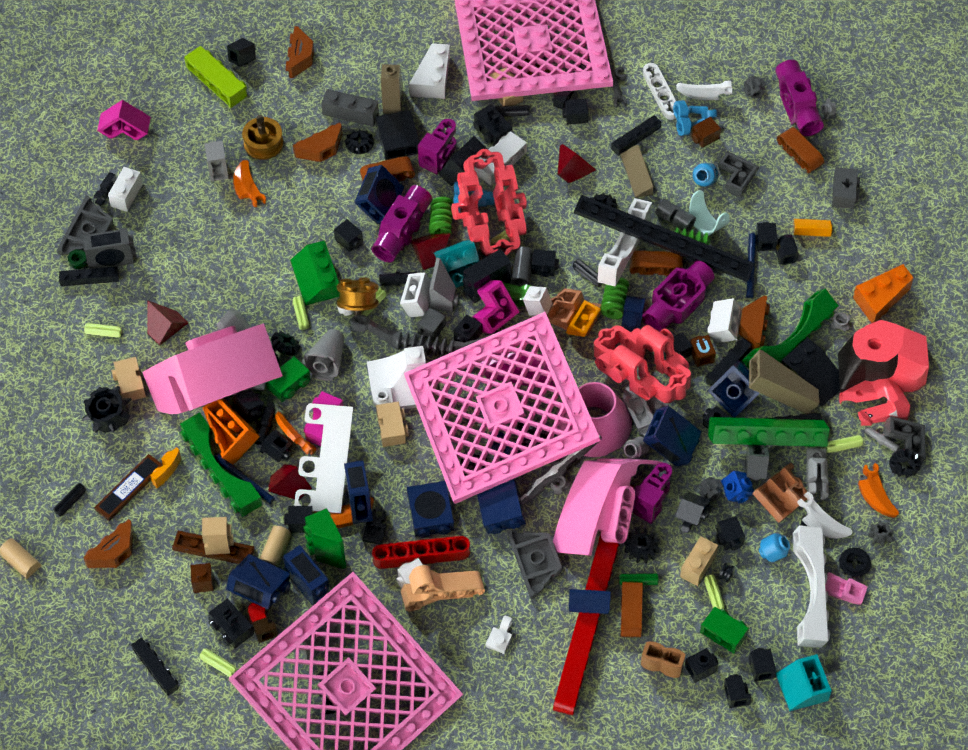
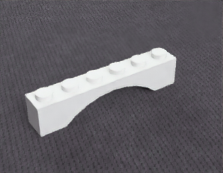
[598,198,652,287]
[793,525,830,648]

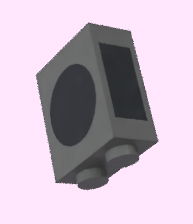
[82,228,137,269]

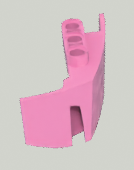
[142,323,283,414]
[553,458,663,556]

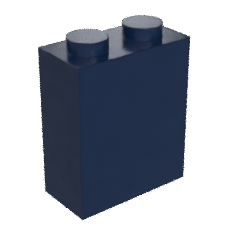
[477,478,526,534]

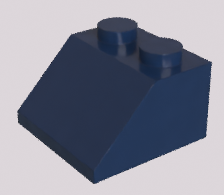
[707,360,760,418]

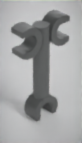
[611,67,627,108]

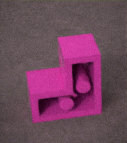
[97,100,151,140]
[472,280,519,334]
[304,391,343,447]

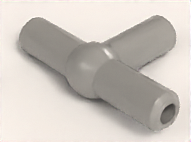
[865,427,900,452]

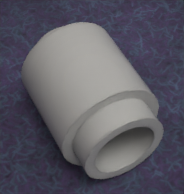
[623,436,649,459]

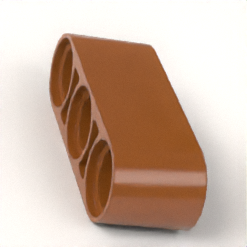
[777,127,824,173]
[360,156,415,181]
[629,251,683,276]
[620,582,643,638]

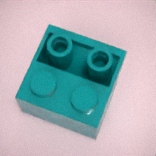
[434,240,480,288]
[776,654,832,711]

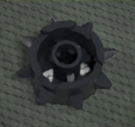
[82,386,132,433]

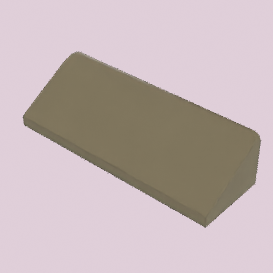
[620,145,654,198]

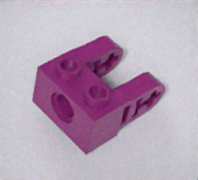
[418,119,456,175]
[632,463,672,524]

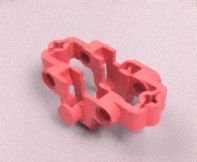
[451,149,527,256]
[594,325,691,403]

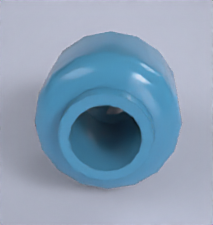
[693,163,719,187]
[759,533,790,562]

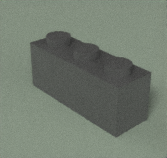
[321,89,379,127]

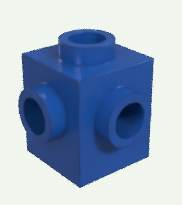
[721,470,754,503]

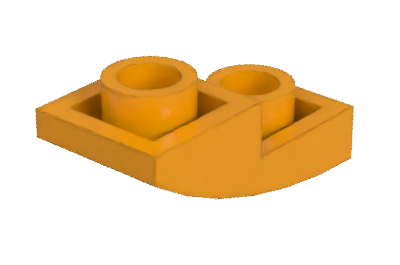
[150,447,181,488]

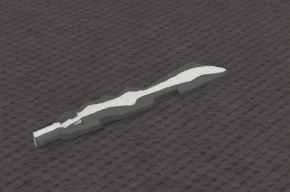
[520,435,602,506]

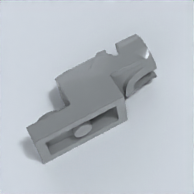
[806,448,829,500]

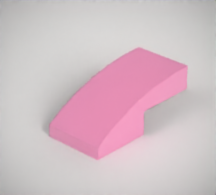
[825,572,868,605]

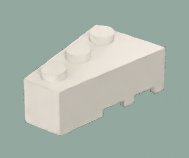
[409,43,450,99]

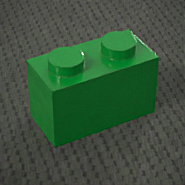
[266,357,311,402]
[700,606,749,654]

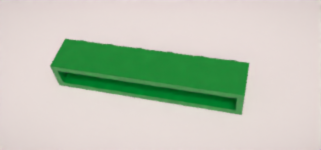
[708,417,830,447]

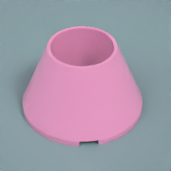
[556,382,632,457]

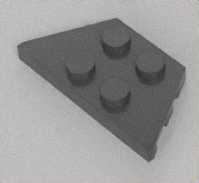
[56,195,114,255]
[506,530,563,600]

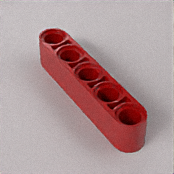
[372,536,470,569]

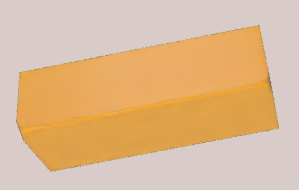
[794,219,832,237]
[566,300,601,337]

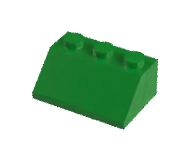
[290,240,340,306]
[303,508,346,569]

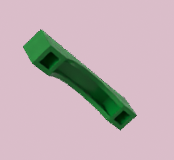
[742,288,839,369]
[179,412,263,517]

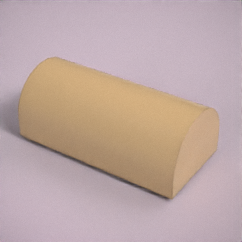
[259,526,292,567]
[0,538,42,579]

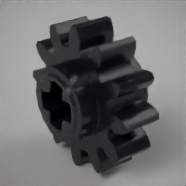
[624,528,659,563]

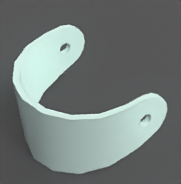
[689,190,730,236]

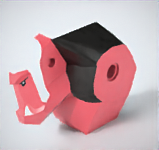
[838,320,929,426]

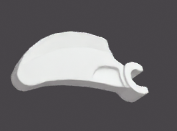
[676,81,732,100]
[797,492,852,539]

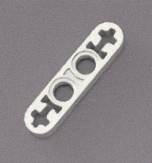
[643,63,676,120]

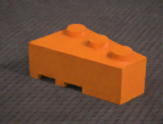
[853,264,913,323]
[203,398,260,464]

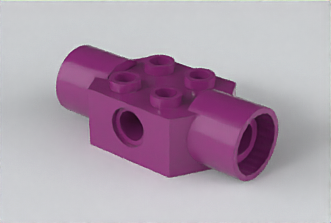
[775,60,824,136]
[371,185,433,263]
[642,261,715,332]

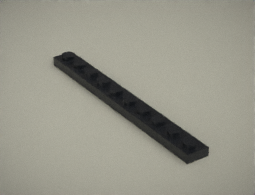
[574,195,755,282]

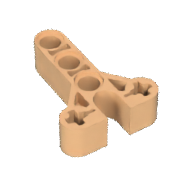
[401,565,485,612]

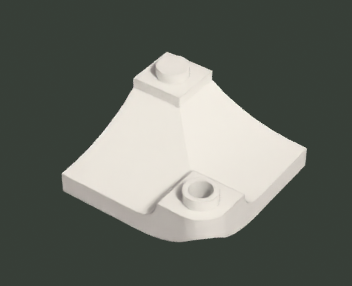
[367,346,426,409]

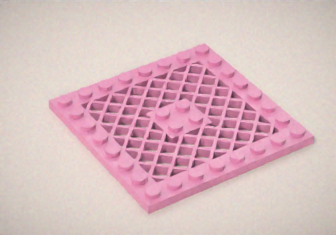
[454,0,613,101]
[404,312,601,504]
[228,572,463,750]

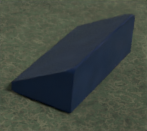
[569,589,611,614]

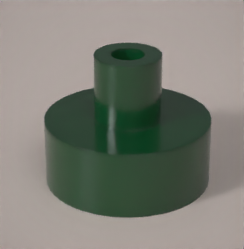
[68,250,87,269]

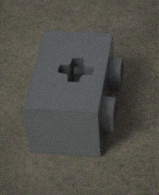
[832,167,860,209]
[745,445,769,480]

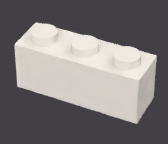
[475,131,527,185]

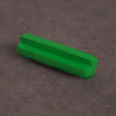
[619,573,659,586]

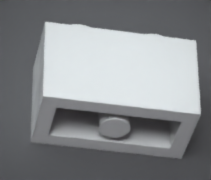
[108,167,143,212]
[400,272,431,317]
[708,298,742,343]

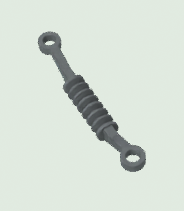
[351,315,488,357]

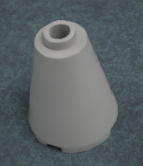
[302,329,344,381]

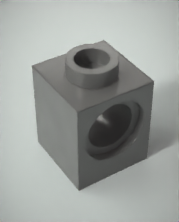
[417,307,446,341]

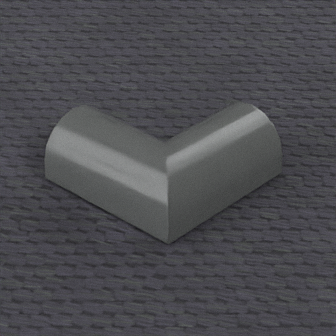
[718,151,759,197]
[883,416,926,463]

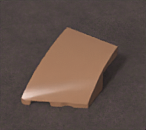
[547,288,602,336]
[752,463,807,523]

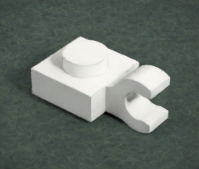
[485,616,512,654]

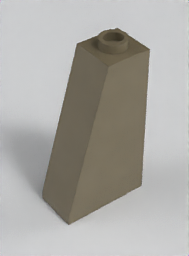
[381,64,403,114]
[749,349,820,414]

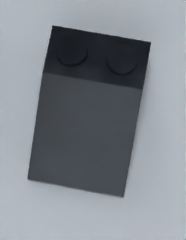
[781,338,840,407]

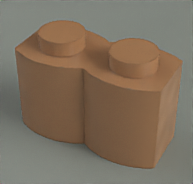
[641,641,686,678]

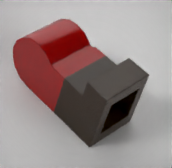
[248,603,278,643]

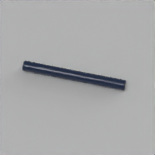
[746,233,756,298]
[214,453,275,504]

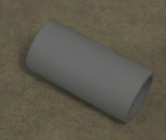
[655,199,696,233]
[511,247,533,287]

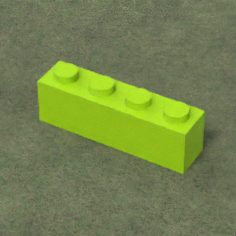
[184,46,247,108]

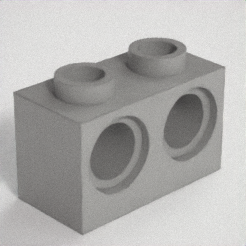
[204,141,229,182]

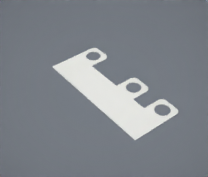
[294,403,353,513]

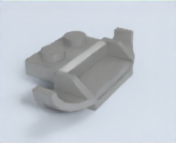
[623,386,668,437]

